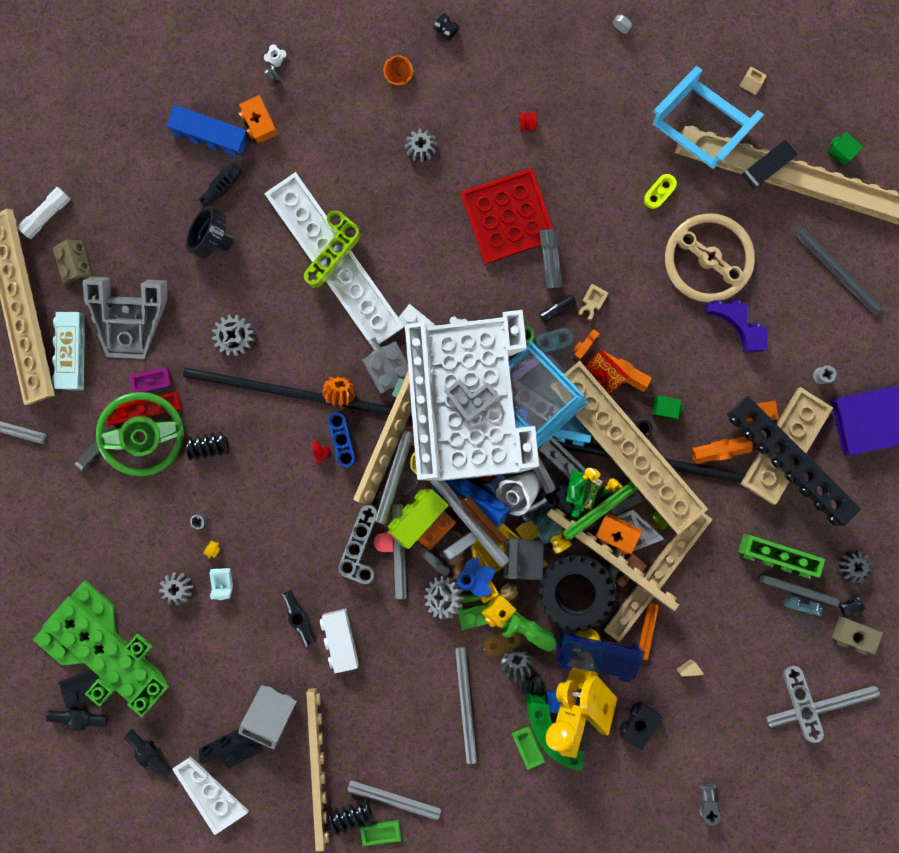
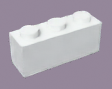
[320,609,359,673]

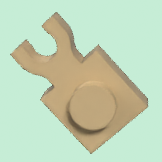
[578,284,608,321]

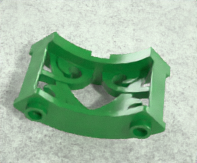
[526,693,584,771]

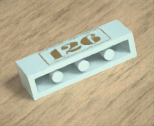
[52,312,85,390]

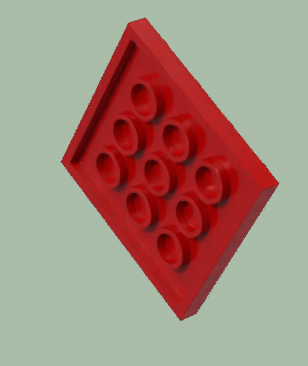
[460,168,553,265]

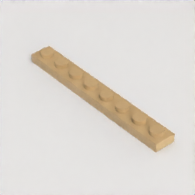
[353,370,412,505]
[546,508,679,611]
[603,513,713,642]
[306,688,329,851]

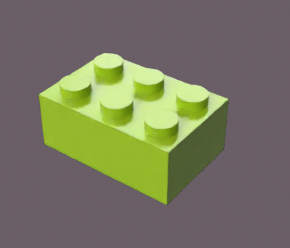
[387,489,449,549]

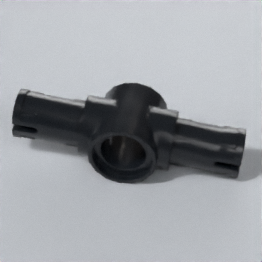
[281,589,316,647]
[46,707,108,731]
[123,729,172,779]

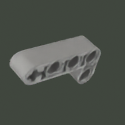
[338,505,378,584]

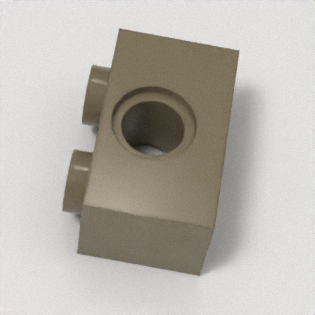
[832,616,883,655]

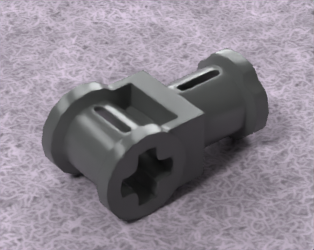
[698,782,721,826]

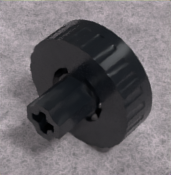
[186,206,234,258]

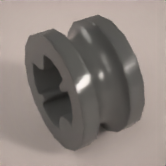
[264,65,280,85]

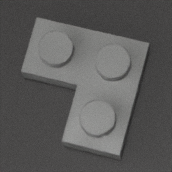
[444,379,500,423]

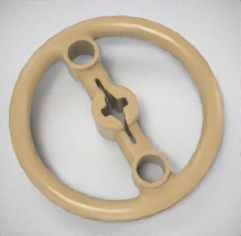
[665,213,755,302]

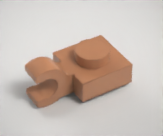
[616,553,647,587]

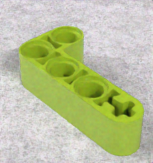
[304,211,360,288]

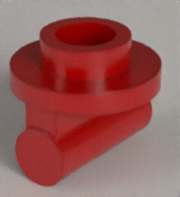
[312,441,330,462]

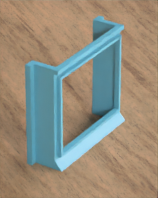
[653,66,764,169]

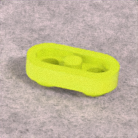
[644,174,677,209]

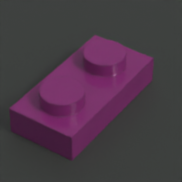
[129,367,172,393]

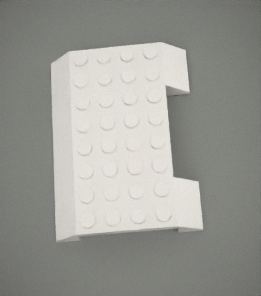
[405,310,539,481]

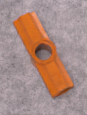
[603,351,652,392]
[691,436,753,464]

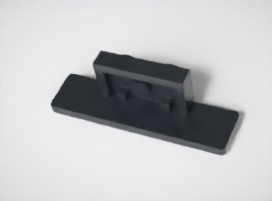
[199,729,263,769]

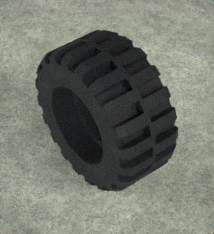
[539,554,616,632]

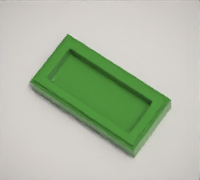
[512,726,545,770]
[360,820,401,846]

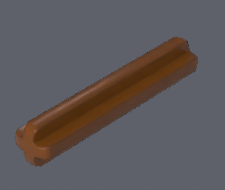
[461,496,506,546]

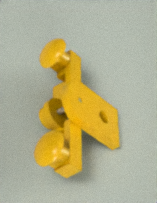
[546,628,618,758]

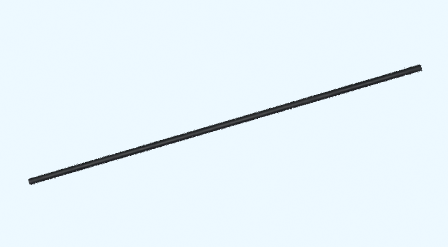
[183,368,746,482]

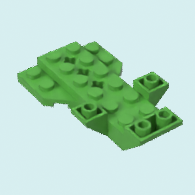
[33,580,169,717]

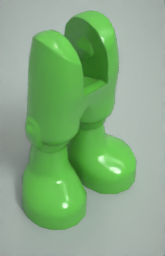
[502,611,556,652]

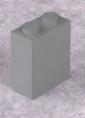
[238,685,297,750]

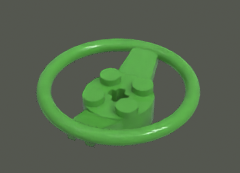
[96,392,184,476]

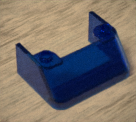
[555,628,645,682]

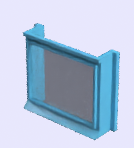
[509,341,588,449]

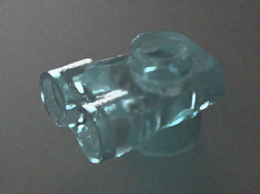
[533,513,562,544]

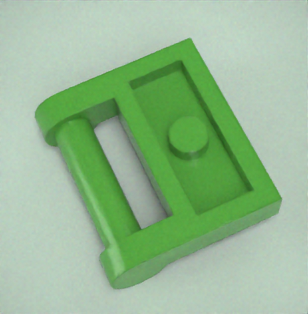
[457,593,493,630]

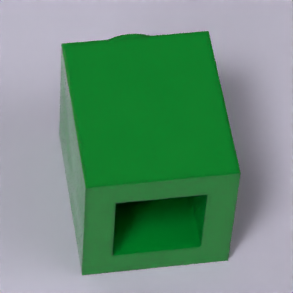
[827,132,863,166]
[652,395,683,419]

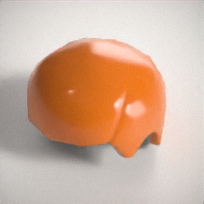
[383,55,413,86]

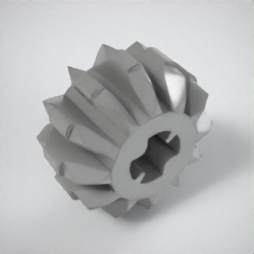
[405,129,437,162]
[159,572,193,606]

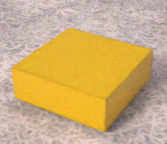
[515,520,542,540]

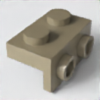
[53,240,92,284]

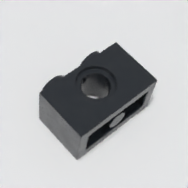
[619,701,663,750]

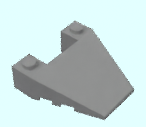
[83,276,168,359]

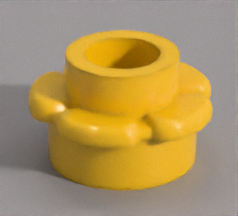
[203,540,220,559]

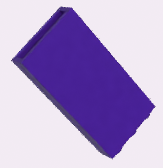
[831,386,899,456]

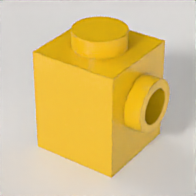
[481,596,516,628]

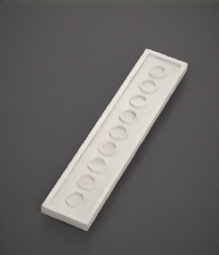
[264,172,404,345]

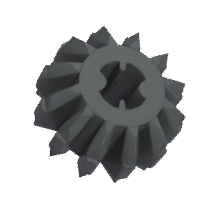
[837,551,873,583]
[501,649,534,683]

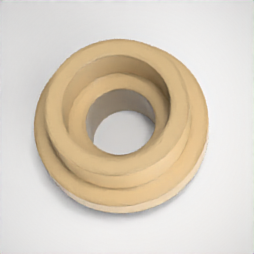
[500,583,518,601]

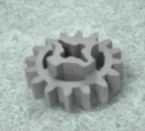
[212,315,255,357]
[424,576,464,619]

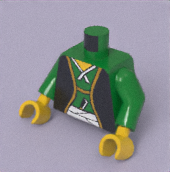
[566,468,623,519]

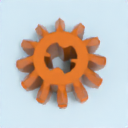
[323,375,356,407]

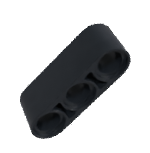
[741,140,798,189]

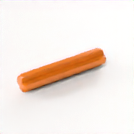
[637,602,659,660]

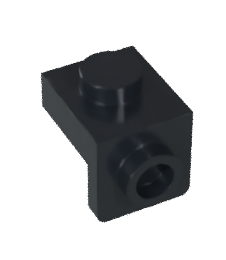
[554,483,573,514]

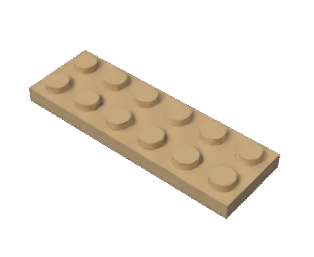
[741,387,833,505]

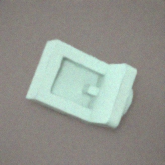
[209,568,233,600]

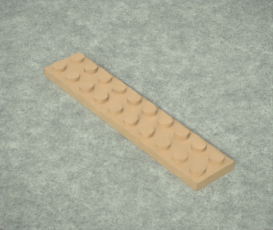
[0,209,55,405]
[549,361,708,535]

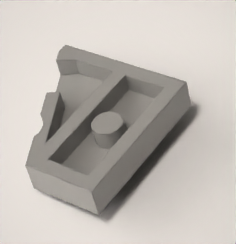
[615,510,664,551]

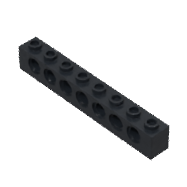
[726,396,861,526]

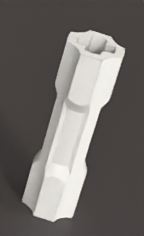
[17,187,71,239]

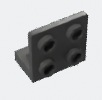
[504,539,544,580]

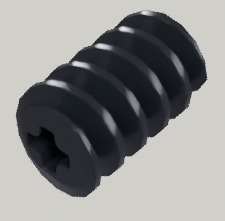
[186,431,230,461]
[329,799,372,835]

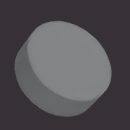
[613,15,632,34]

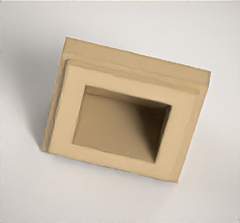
[739,67,766,95]
[676,659,703,676]

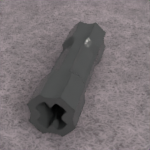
[539,228,563,288]

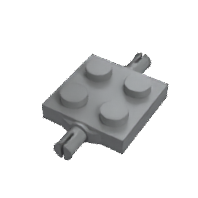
[361,337,409,393]

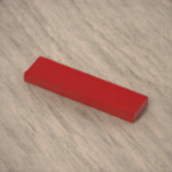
[102,391,182,427]

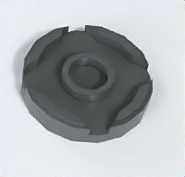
[418,546,451,577]

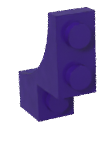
[705,300,767,352]

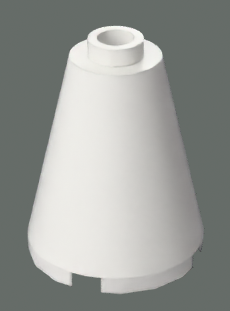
[496,471,542,516]

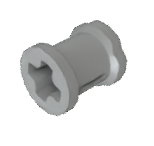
[813,365,837,384]

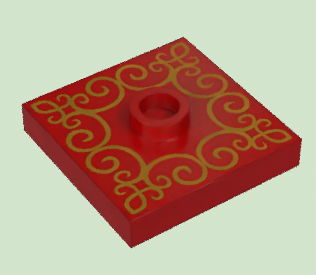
[585,350,629,395]

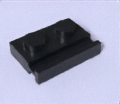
[57,670,99,709]

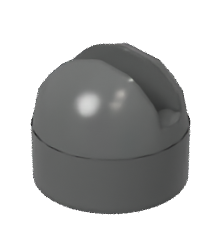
[190,513,208,530]

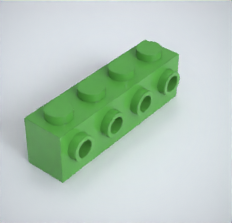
[738,534,825,579]

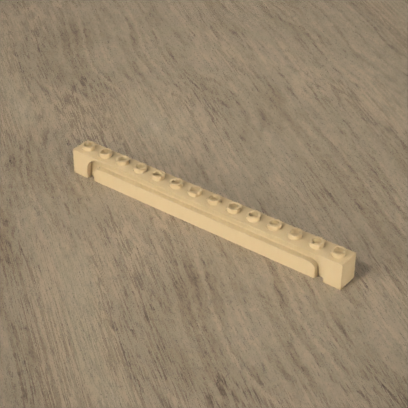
[675,126,899,225]

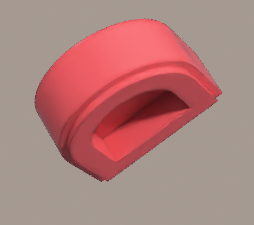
[374,532,394,552]

